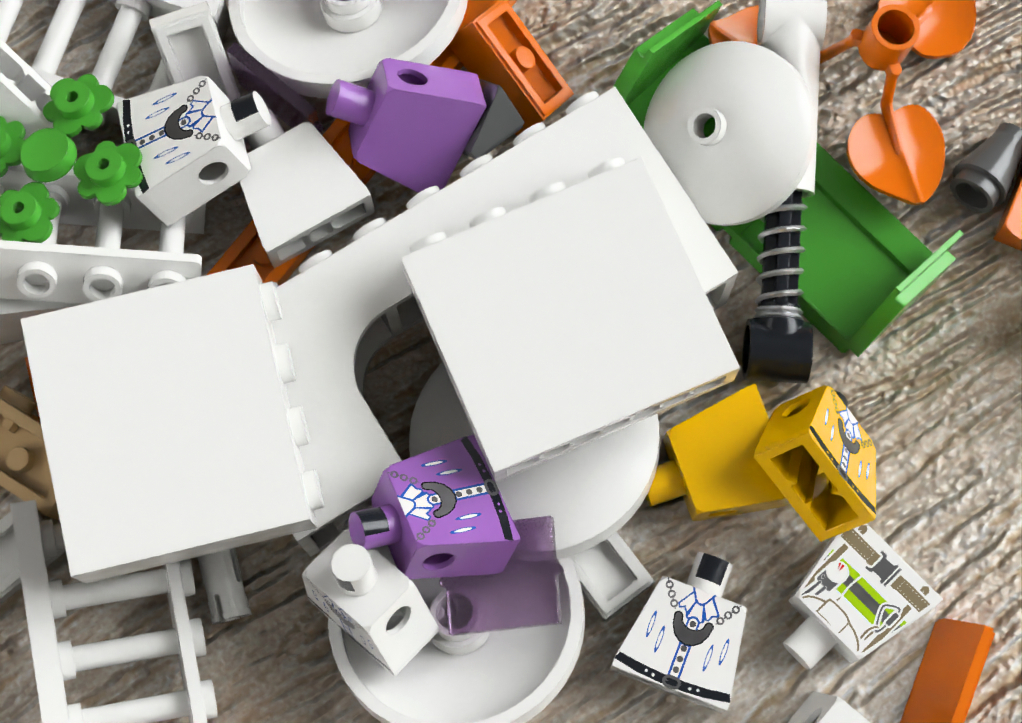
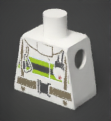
[783,523,943,670]

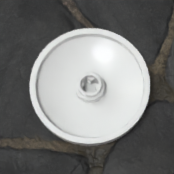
[228,0,468,99]
[409,362,660,562]
[328,546,585,723]

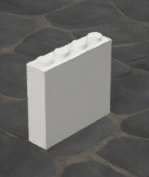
[401,156,740,483]
[20,264,324,584]

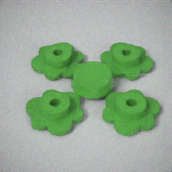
[0,74,143,243]

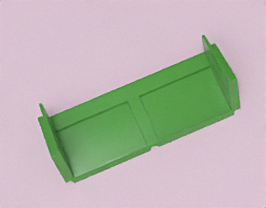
[612,0,964,357]

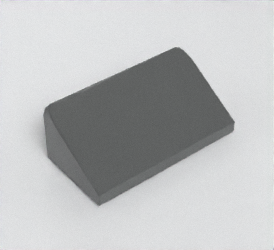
[462,79,525,159]

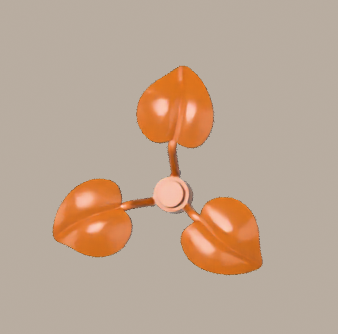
[708,0,977,206]

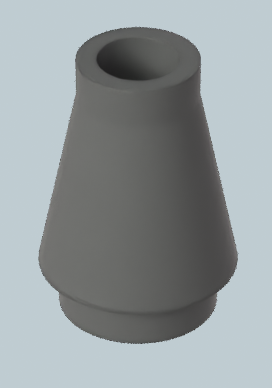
[950,123,1022,213]

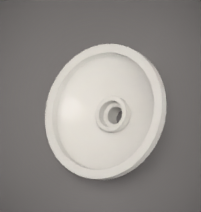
[644,41,816,226]

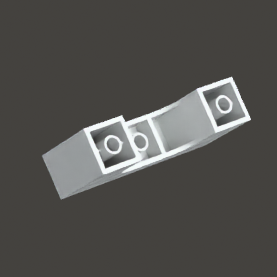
[271,87,739,557]

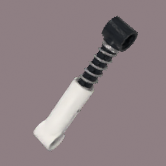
[742,0,827,384]

